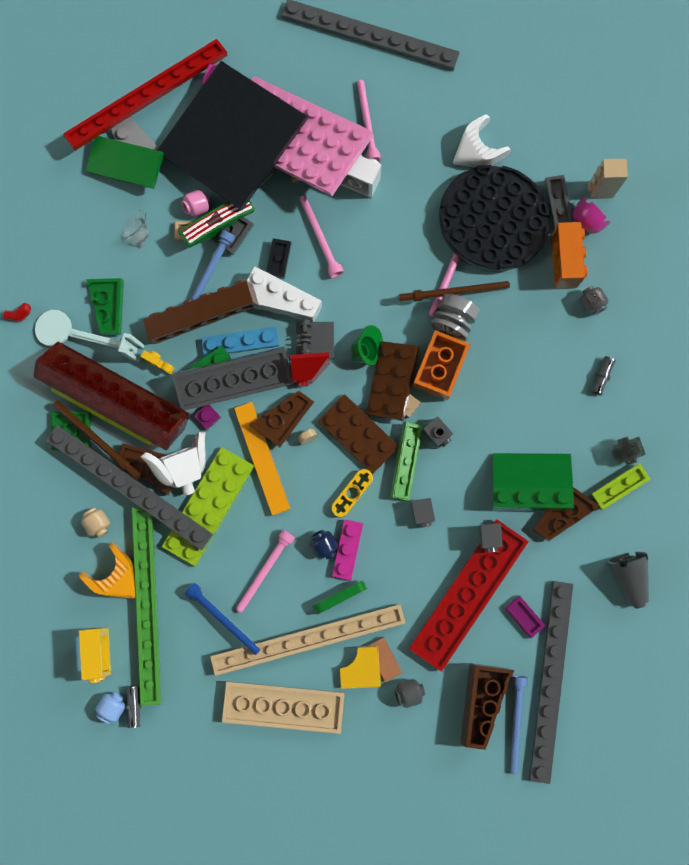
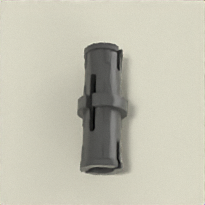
[590,356,616,396]
[125,686,141,728]

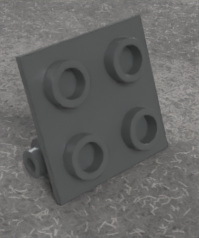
[296,319,334,359]

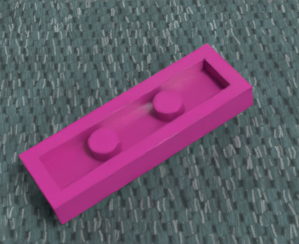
[332,519,363,580]

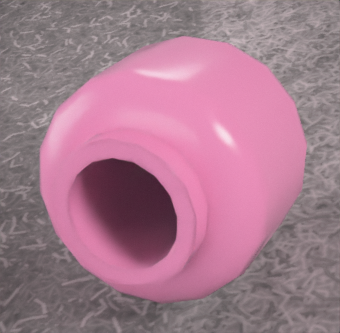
[181,190,211,217]

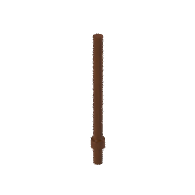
[398,281,510,302]
[53,401,142,480]

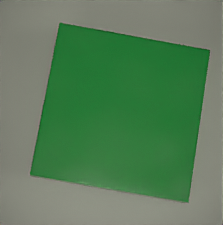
[51,410,91,450]

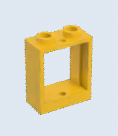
[79,627,111,683]

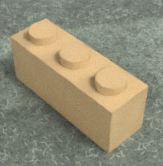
[588,159,628,199]

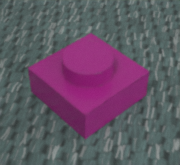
[194,405,221,430]

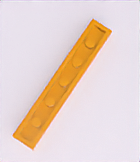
[234,402,291,516]

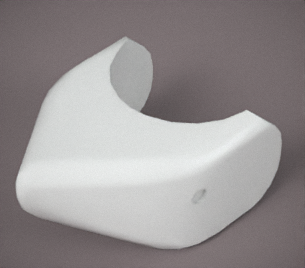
[453,114,511,167]

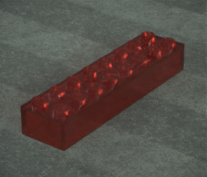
[33,341,190,451]

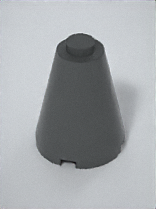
[608,552,649,609]

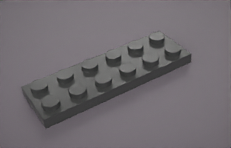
[172,346,293,411]

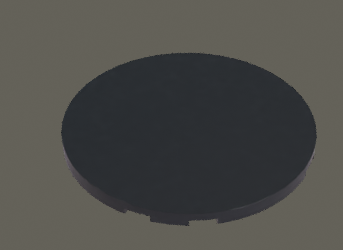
[439,165,550,272]

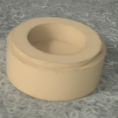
[298,429,318,445]

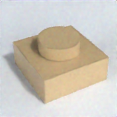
[405,394,421,418]

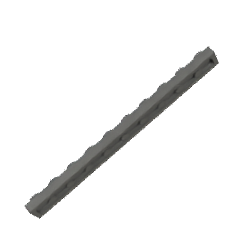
[282,0,459,71]
[46,425,214,550]
[529,581,573,784]

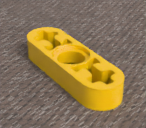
[332,469,373,517]

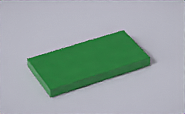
[86,136,164,189]

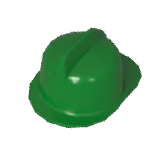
[351,325,383,366]

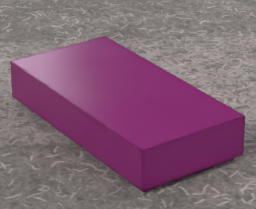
[505,595,546,639]

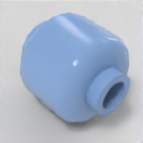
[95,692,125,724]

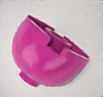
[573,196,610,234]

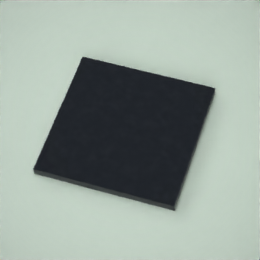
[157,61,308,211]

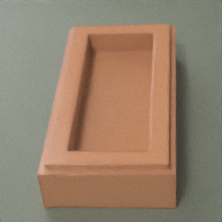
[368,637,402,682]

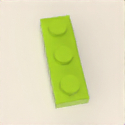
[590,463,650,510]

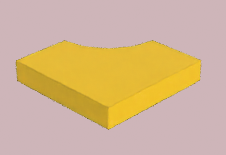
[340,646,381,689]

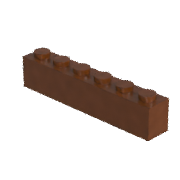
[143,280,259,344]

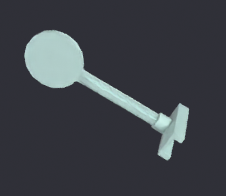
[35,310,144,362]

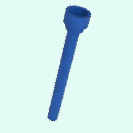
[185,583,260,655]

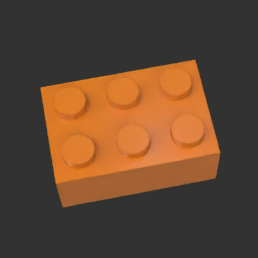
[551,222,588,289]
[412,330,471,401]

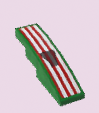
[179,201,255,248]

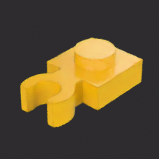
[140,350,175,375]

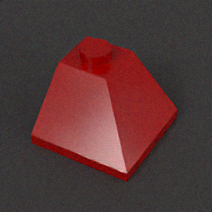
[290,352,330,388]

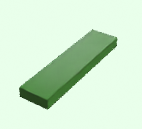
[390,422,423,501]

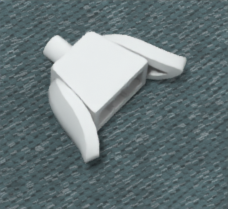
[141,432,206,495]

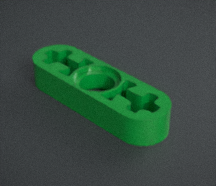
[313,580,367,615]

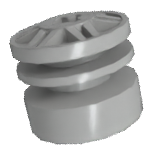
[430,293,480,341]

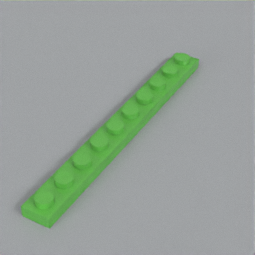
[132,507,162,706]

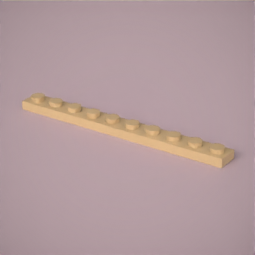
[210,604,406,676]

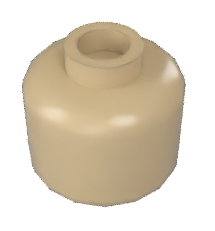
[81,508,110,538]

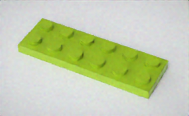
[162,447,255,566]

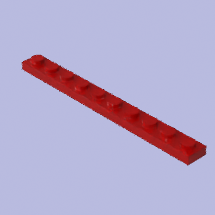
[63,39,228,151]

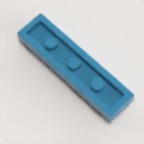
[201,327,279,357]

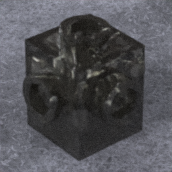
[612,436,646,466]

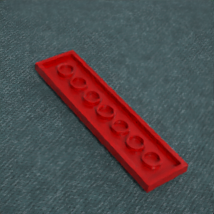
[408,519,529,672]

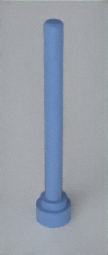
[191,229,236,300]
[510,676,528,775]

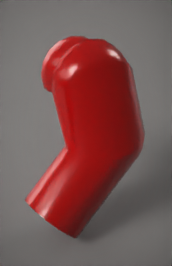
[3,303,31,322]

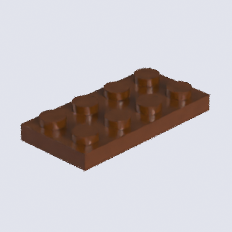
[366,341,419,421]
[318,394,399,474]

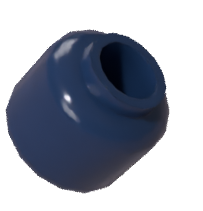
[309,530,338,560]

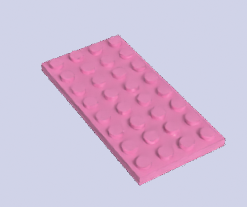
[251,76,374,196]

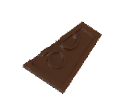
[249,391,314,448]
[119,443,171,495]
[533,487,600,542]

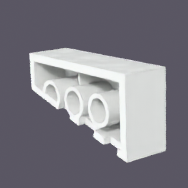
[247,267,322,322]

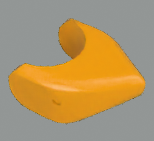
[79,542,136,599]

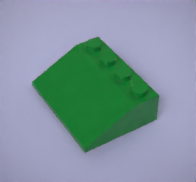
[493,453,574,512]

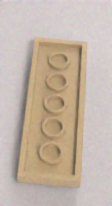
[222,681,345,734]

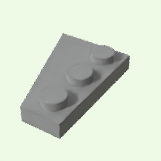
[111,117,158,150]

